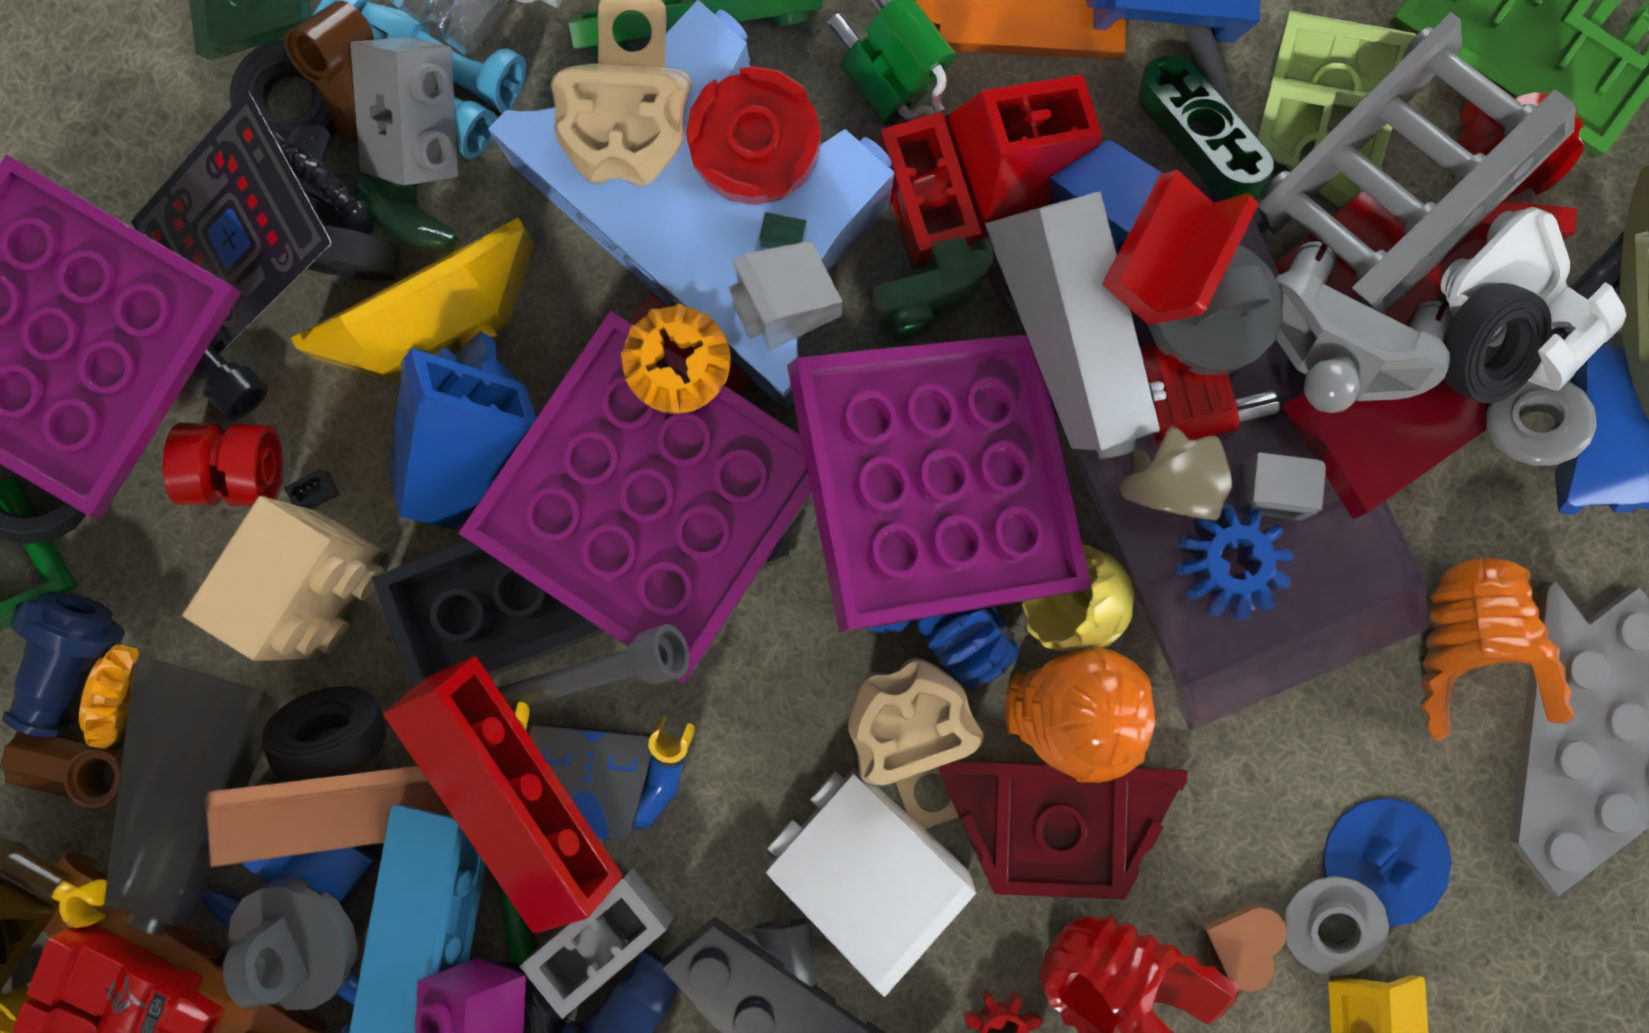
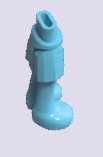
[312,0,526,159]

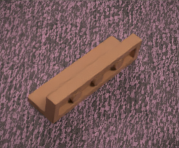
[205,766,450,868]

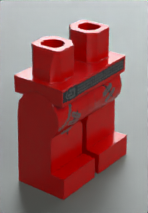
[11,924,225,1033]

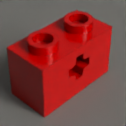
[877,112,982,270]

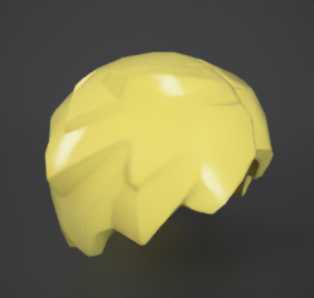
[1022,545,1135,652]

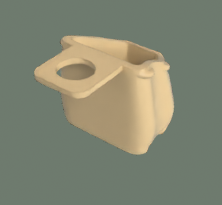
[551,0,691,186]
[848,658,983,829]

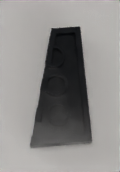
[662,916,886,1033]

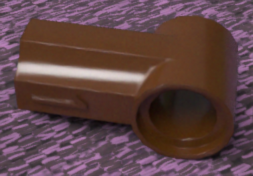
[285,0,374,143]
[0,731,151,808]

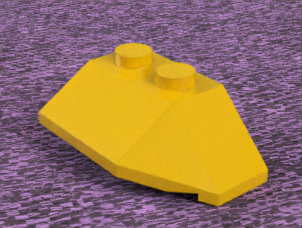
[290,217,535,384]

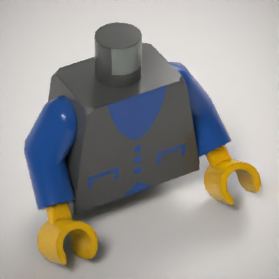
[515,702,695,847]

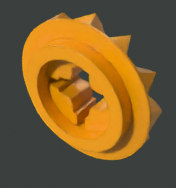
[621,303,731,413]
[79,644,144,750]

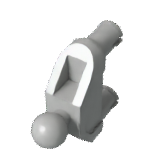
[1275,242,1453,413]

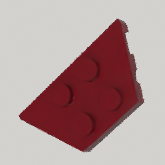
[937,760,1188,900]

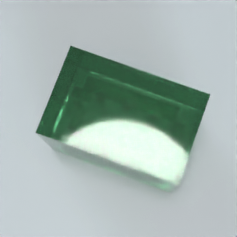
[760,212,807,248]

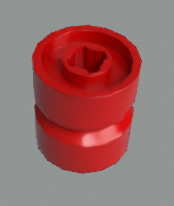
[162,422,283,507]

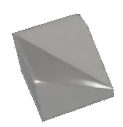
[1237,452,1326,521]

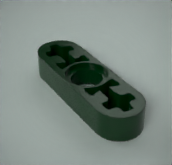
[1138,56,1274,201]

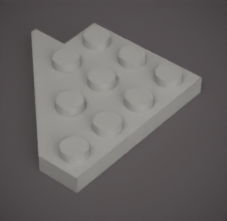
[1510,581,1649,897]

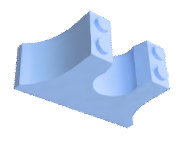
[488,0,895,412]

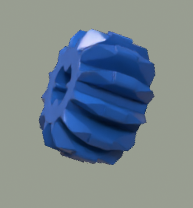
[1174,505,1294,620]
[917,606,1019,690]

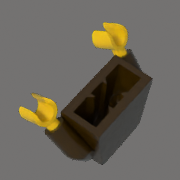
[0,839,117,1033]

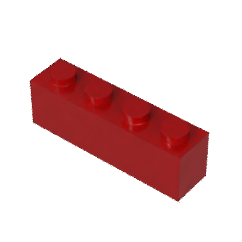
[383,656,623,934]

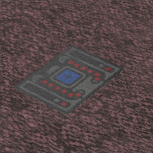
[131,91,331,354]

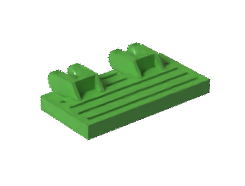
[1390,0,1649,157]

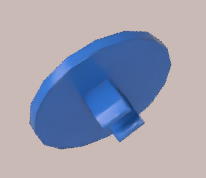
[1323,797,1452,927]

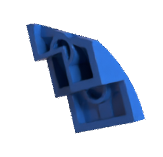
[1554,342,1649,515]

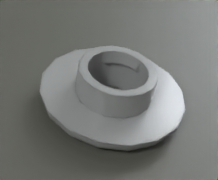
[1485,381,1597,466]
[1284,876,1389,977]

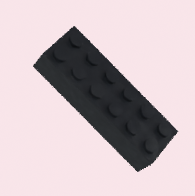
[371,537,791,688]

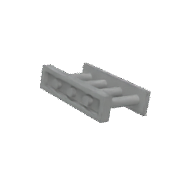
[1257,12,1576,315]

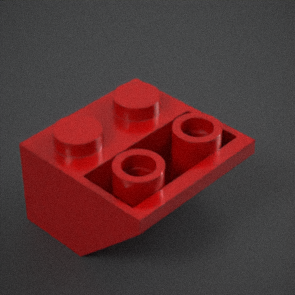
[944,74,1102,242]

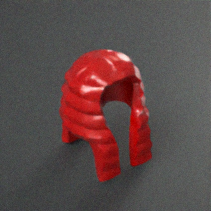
[1039,915,1241,1033]

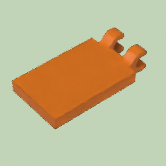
[916,0,1126,60]

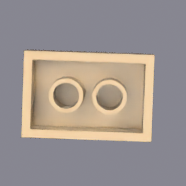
[182,496,386,661]

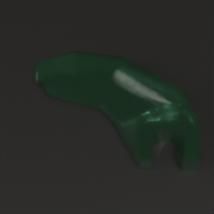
[355,173,458,254]

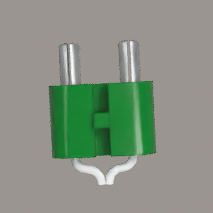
[826,0,957,125]

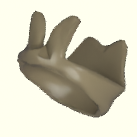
[1119,426,1232,520]

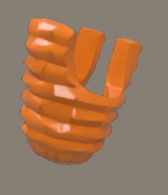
[1420,557,1576,741]
[1005,646,1155,783]

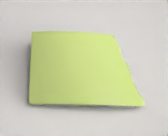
[1257,11,1416,209]

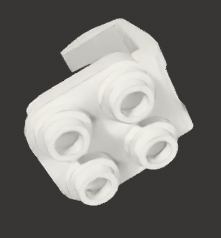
[1441,207,1626,391]

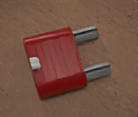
[1139,343,1280,448]

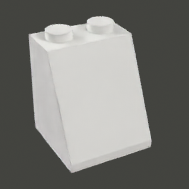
[766,766,976,997]

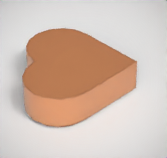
[1202,904,1287,992]

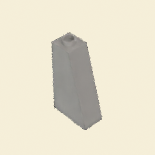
[985,191,1160,458]

